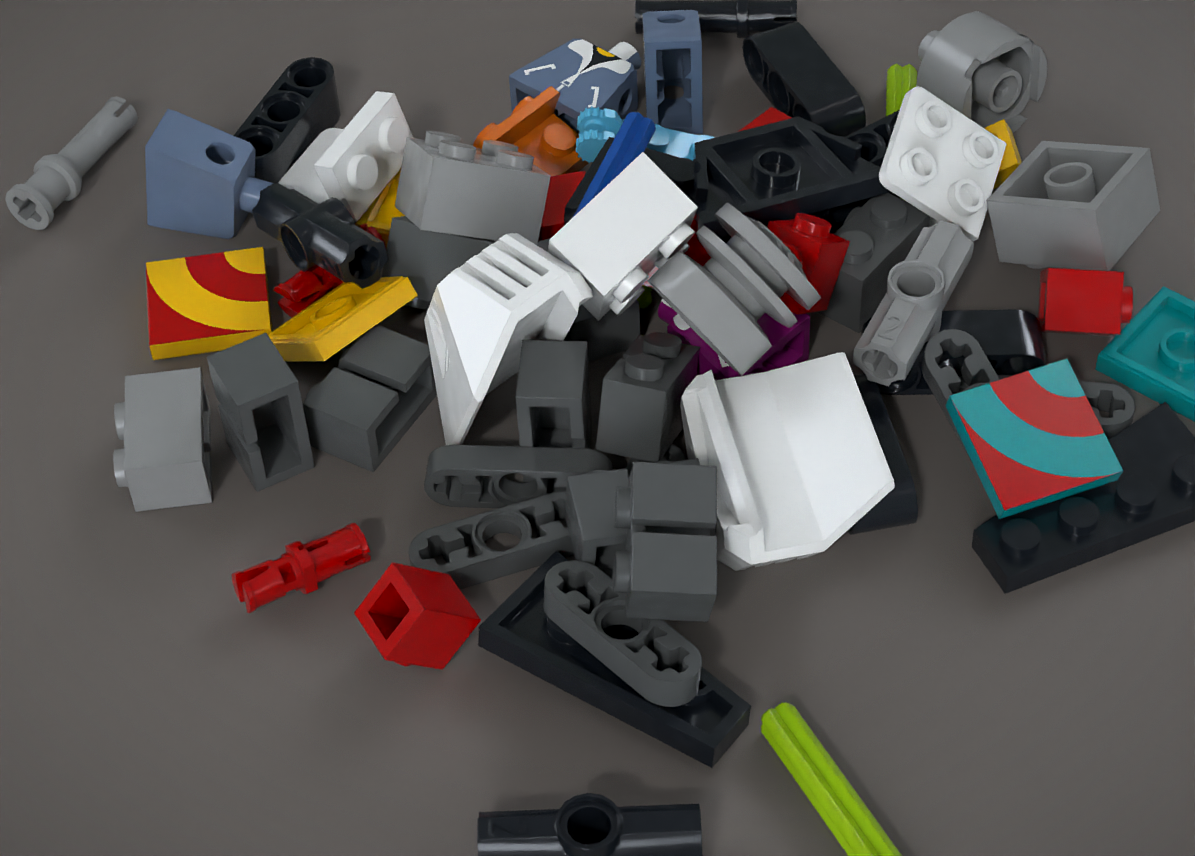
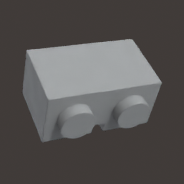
[113,367,212,512]

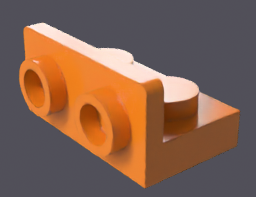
[473,86,588,176]

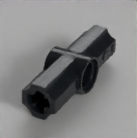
[252,183,389,289]
[477,793,703,856]

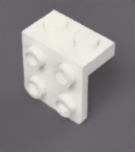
[879,86,1007,241]
[278,91,414,222]

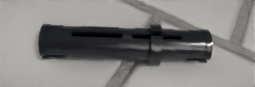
[635,0,797,38]

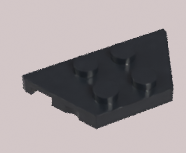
[693,116,891,240]

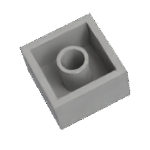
[395,131,551,245]
[986,141,1160,271]

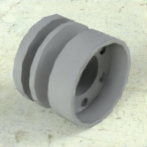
[648,203,821,376]

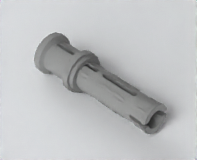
[5,96,138,230]

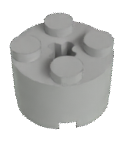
[917,11,1047,133]

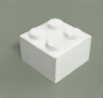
[548,152,698,321]

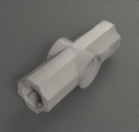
[853,220,974,387]

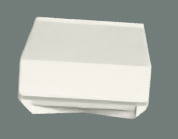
[424,233,593,445]
[680,352,895,571]

